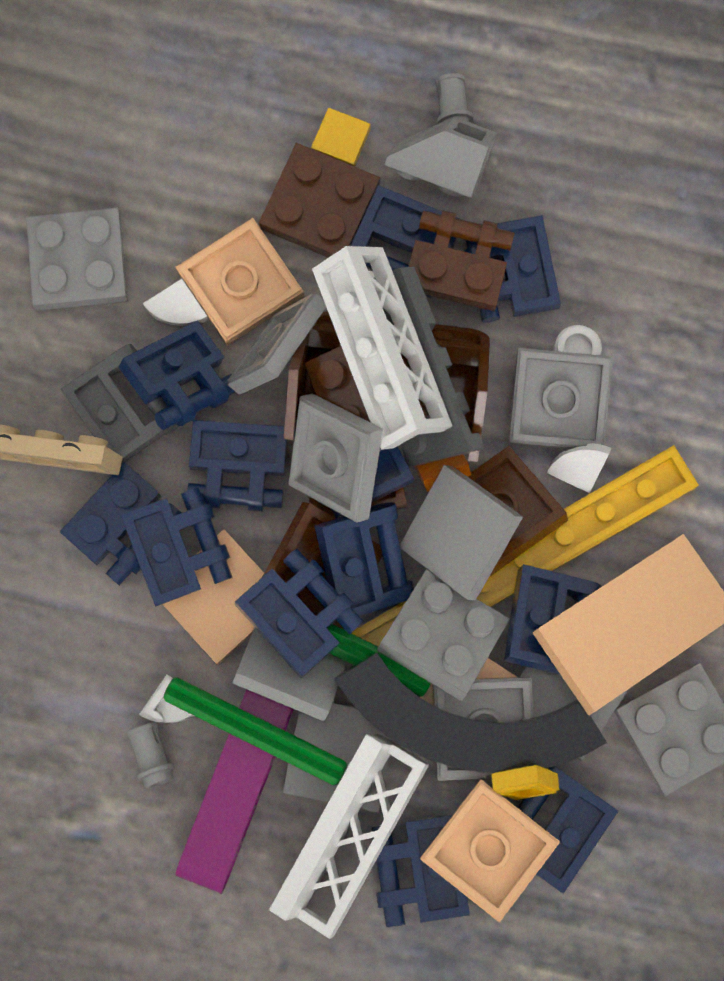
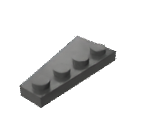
[374,267,485,467]

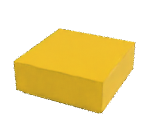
[311,107,371,167]
[491,765,559,800]

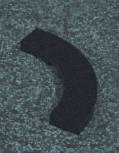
[333,652,607,773]

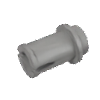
[435,73,474,124]
[127,723,175,789]

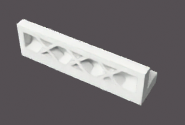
[312,246,453,450]
[269,734,429,939]

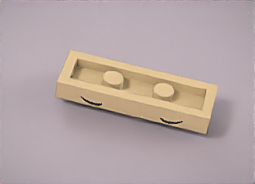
[0,425,122,475]

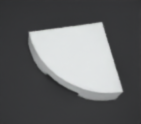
[143,279,208,326]
[547,443,611,493]
[139,674,193,724]

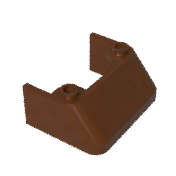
[284,311,490,462]

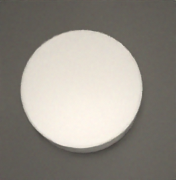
[553,325,602,355]

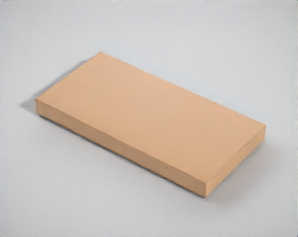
[533,534,724,716]

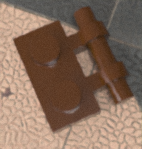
[409,210,515,312]

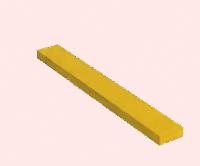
[352,445,699,647]

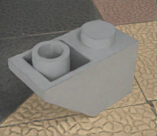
[384,117,497,198]

